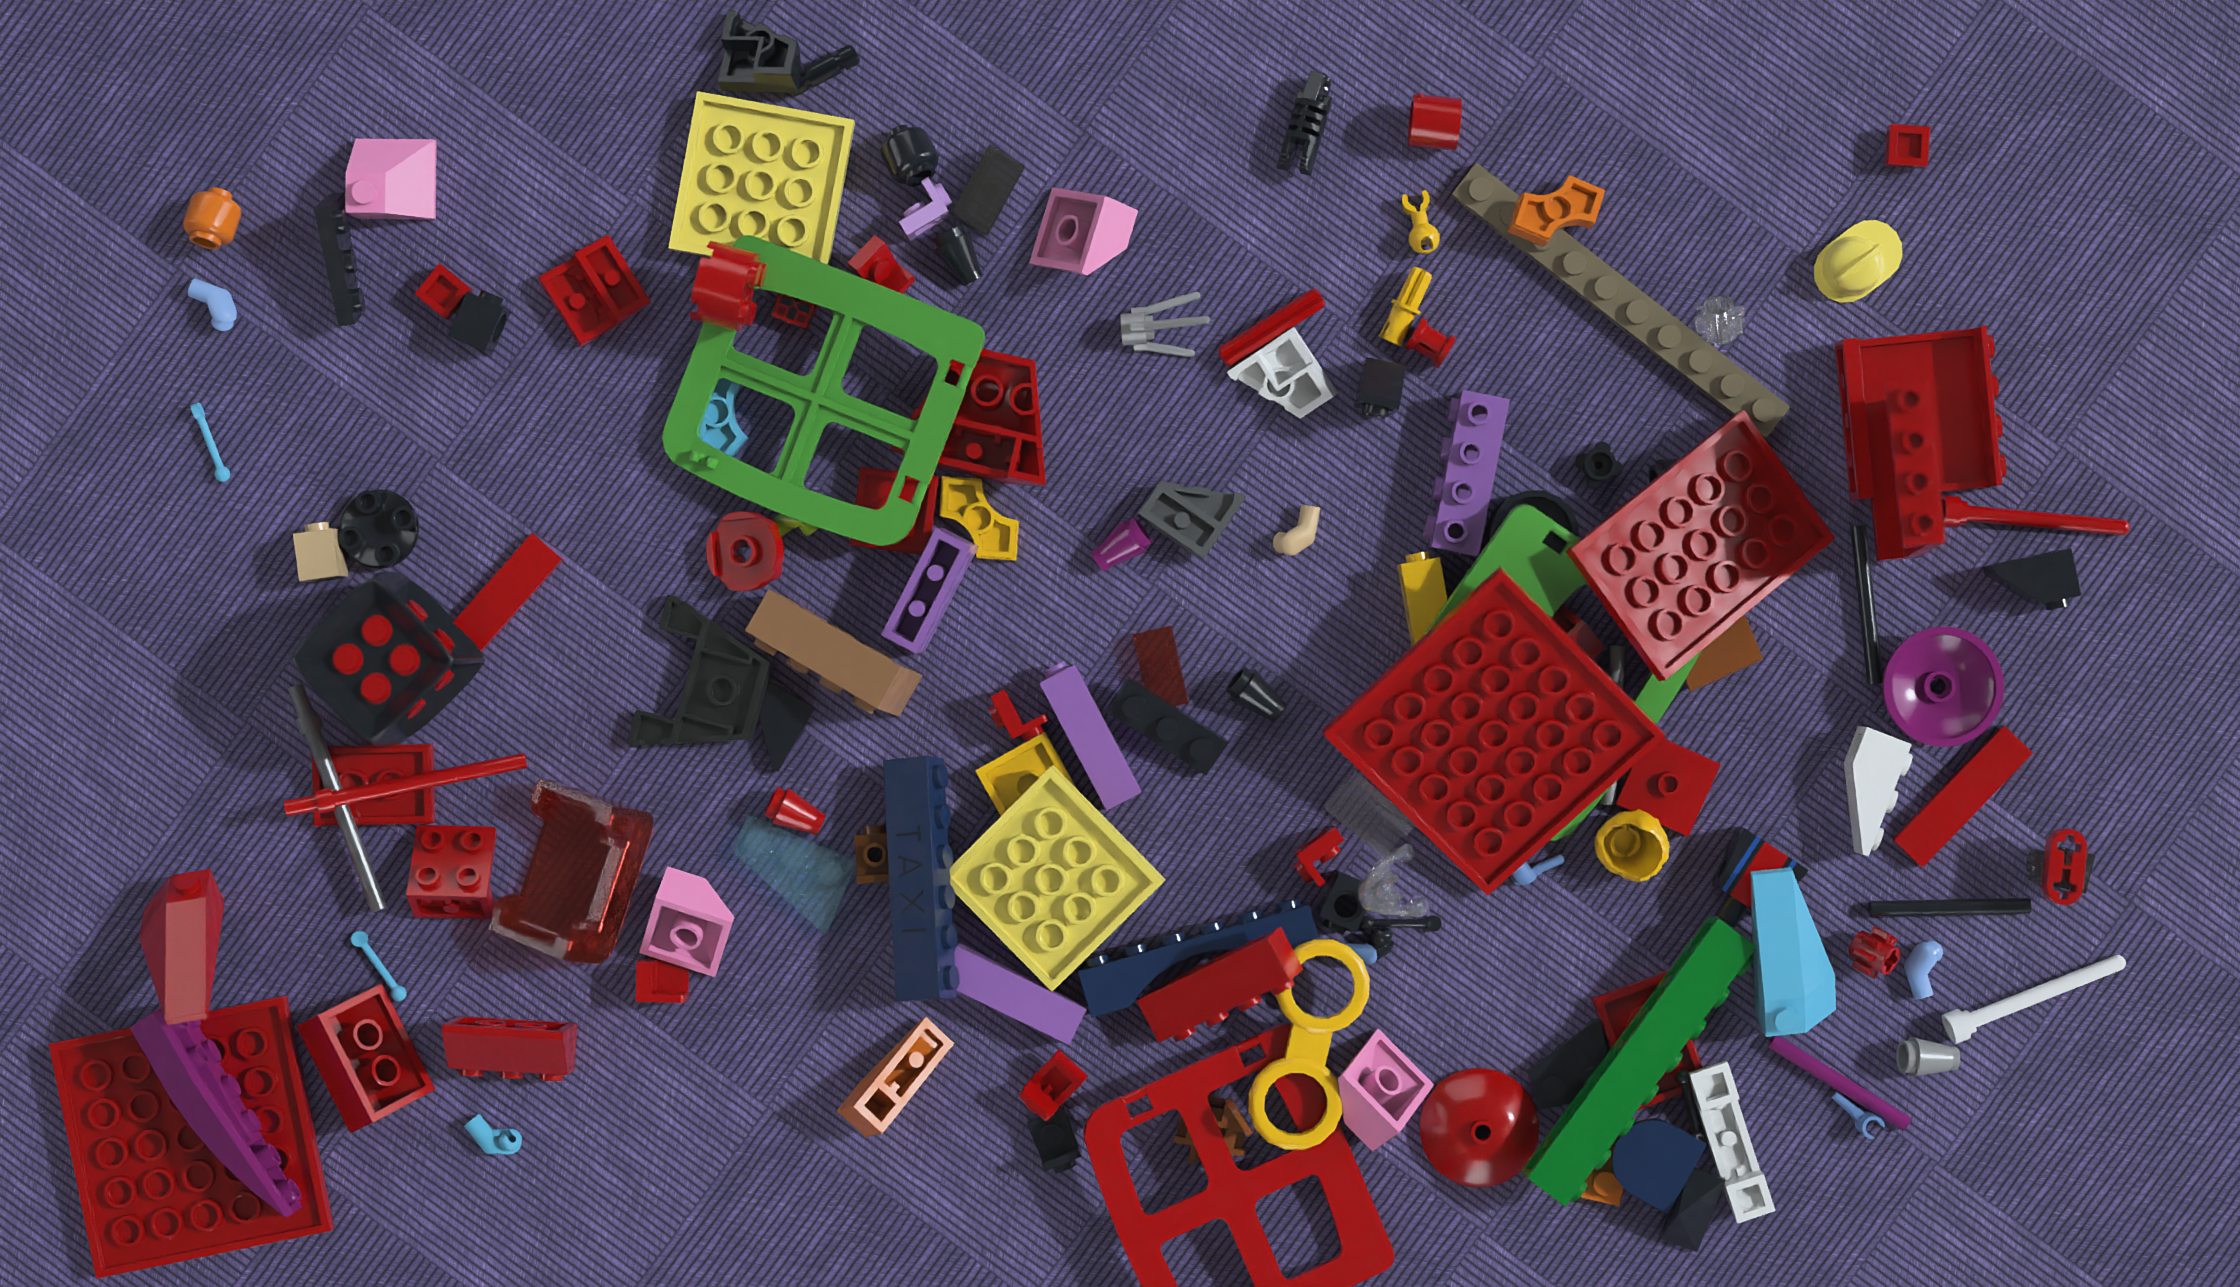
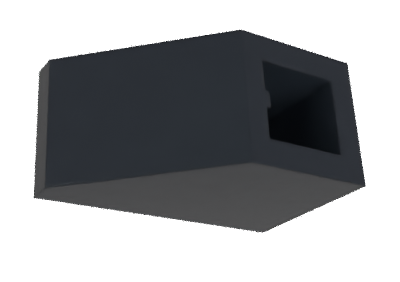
[1354,357,1406,420]

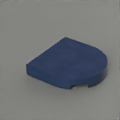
[1611,1118,1707,1214]

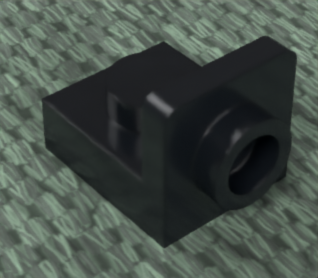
[1027,1107,1082,1173]

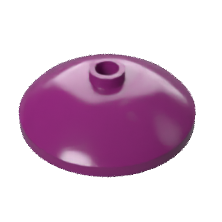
[1882,627,2004,747]

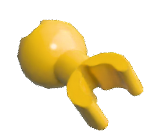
[1401,190,1440,254]

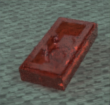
[1132,626,1189,706]

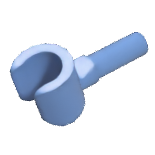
[1509,854,1565,885]
[1831,1091,1885,1139]

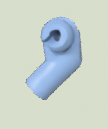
[188,278,237,331]
[1904,940,1943,1000]

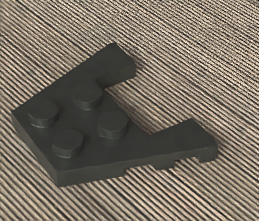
[627,594,773,745]

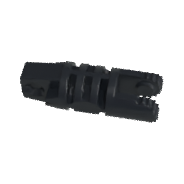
[1277,71,1333,176]

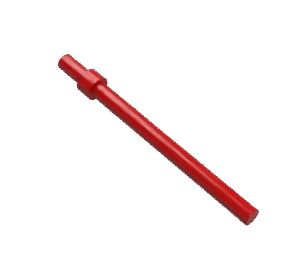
[283,753,527,817]

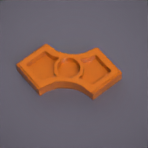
[1507,175,1605,247]

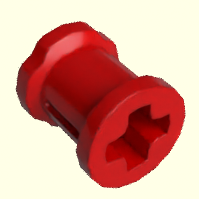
[1404,318,1457,368]

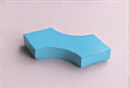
[699,379,748,457]

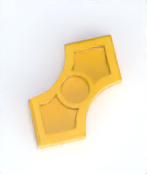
[939,476,1019,561]

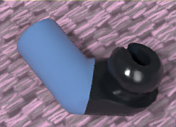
[1337,927,1394,965]

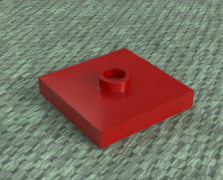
[1615,738,1721,836]

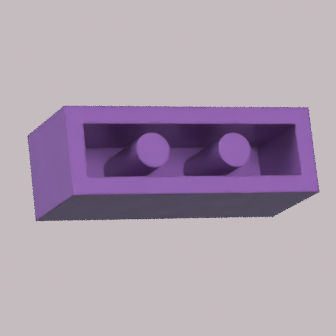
[881,528,979,654]

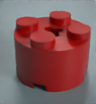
[690,241,767,332]

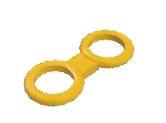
[1248,939,1370,1150]

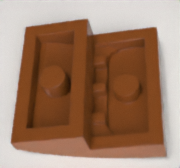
[1684,614,1763,692]

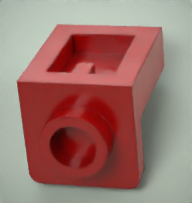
[847,235,915,294]
[1294,824,1344,887]

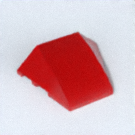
[890,349,1046,487]

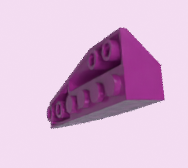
[130,1008,303,1217]

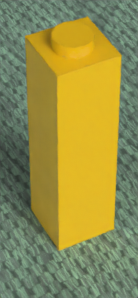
[1397,551,1448,647]

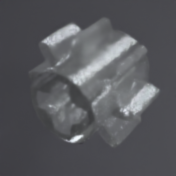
[1694,295,1745,345]

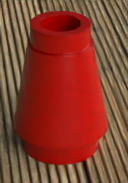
[763,787,826,836]

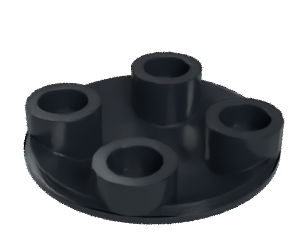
[338,490,419,569]

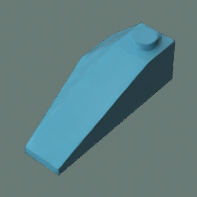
[1750,867,1836,1037]

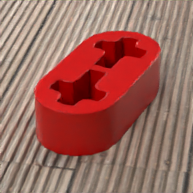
[2041,828,2087,905]

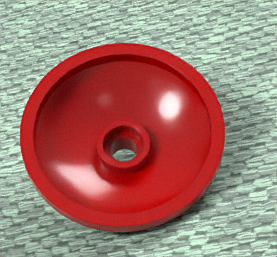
[1419,1067,1539,1188]

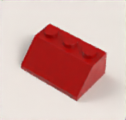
[296,983,435,1133]
[442,1016,577,1081]

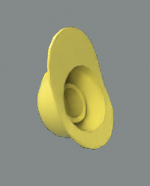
[1814,220,1903,303]

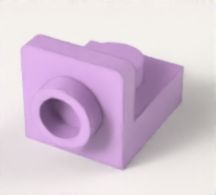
[899,177,952,241]

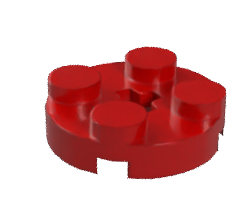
[706,511,784,591]

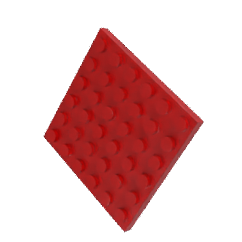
[1322,566,1666,896]
[49,995,334,1279]

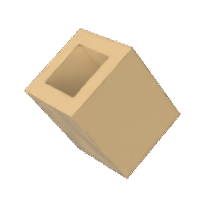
[293,522,348,582]

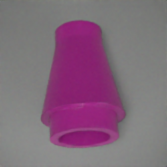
[1091,517,1152,572]

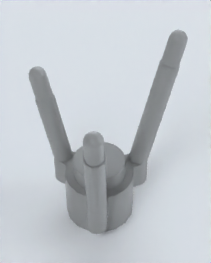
[1120,292,1210,357]

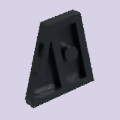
[1528,1018,1607,1110]

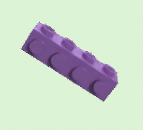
[1423,390,1510,558]

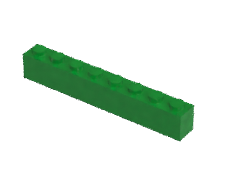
[1520,916,1757,1207]

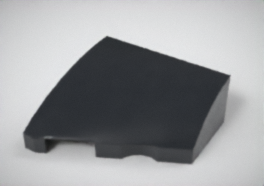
[718,10,801,93]

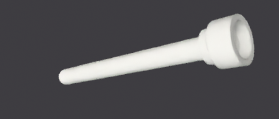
[1942,955,2126,1044]

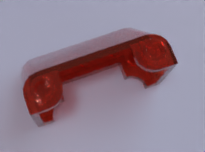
[489,778,654,964]

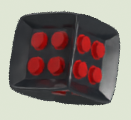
[292,572,485,747]

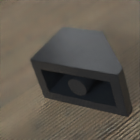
[1983,548,2082,610]

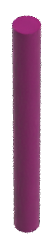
[1767,1036,1911,1131]

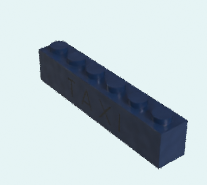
[883,756,960,1002]

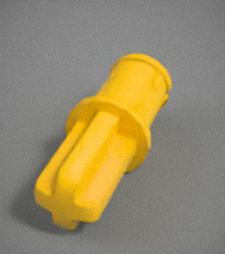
[1378,267,1432,347]

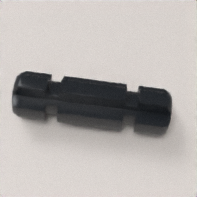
[791,45,860,96]

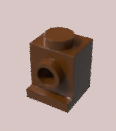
[854,824,889,884]

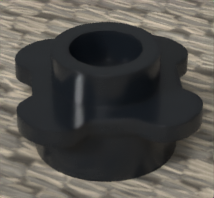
[1575,442,1622,489]

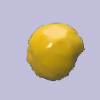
[1594,809,1670,882]

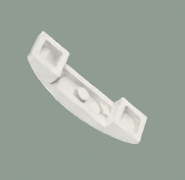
[1688,1060,1775,1223]

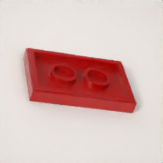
[312,744,435,826]
[1591,971,1703,1110]

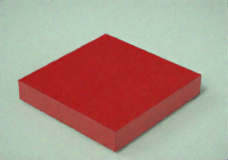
[850,466,940,555]

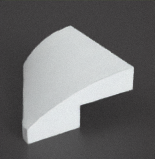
[1227,327,1338,419]

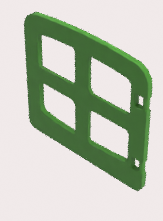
[662,235,985,546]

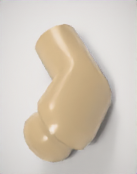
[1273,505,1320,556]

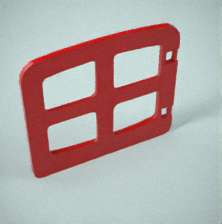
[1083,1022,1395,1287]

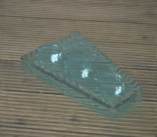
[732,814,856,935]

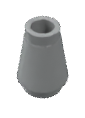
[1896,1037,1960,1077]

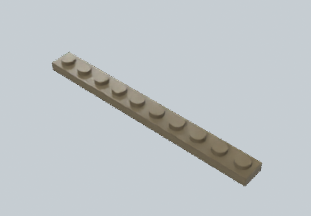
[1451,162,1790,439]

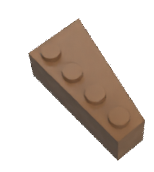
[745,589,923,716]

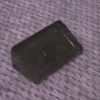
[952,144,1026,236]

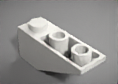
[1844,726,1913,857]

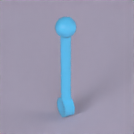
[191,402,230,482]
[351,931,407,1001]

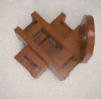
[1173,1095,1253,1164]

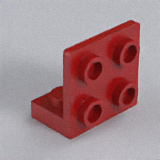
[406,825,497,919]

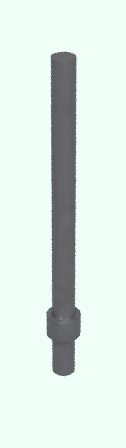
[288,683,387,913]

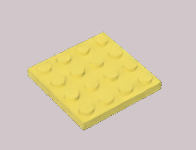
[668,91,855,265]
[949,765,1166,992]

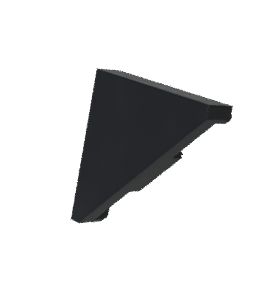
[759,681,816,772]

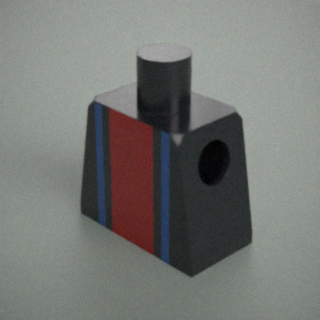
[1712,826,1808,928]

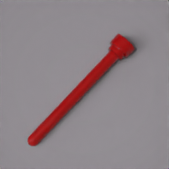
[1941,495,2130,535]

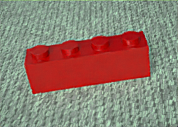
[1136,926,1303,1043]

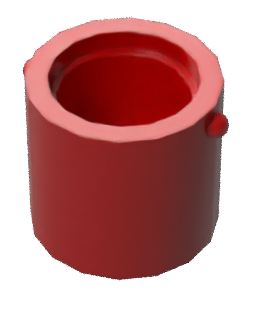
[1408,93,1462,150]

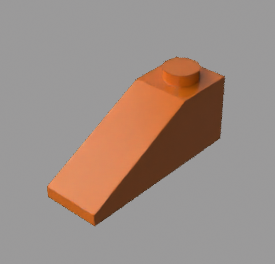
[837,1017,954,1137]

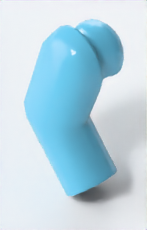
[464,1114,522,1155]

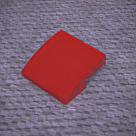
[538,235,651,348]

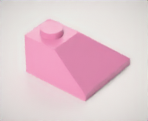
[345,139,437,220]
[1029,187,1138,275]
[639,866,734,977]
[1338,1029,1434,1152]

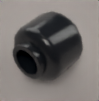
[880,125,939,187]

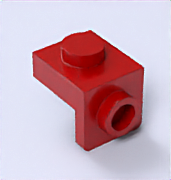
[988,689,1048,742]
[1018,1049,1088,1121]

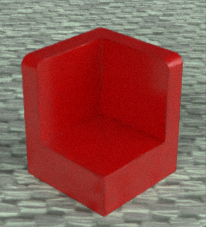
[635,958,690,1003]

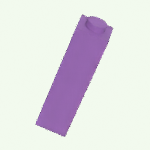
[1039,661,1142,811]
[954,943,1087,1045]

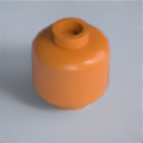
[183,187,241,250]

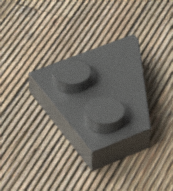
[1137,481,1246,561]

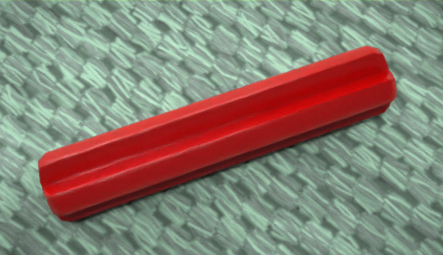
[1218,289,1325,366]

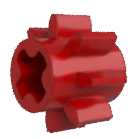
[1849,926,1900,979]

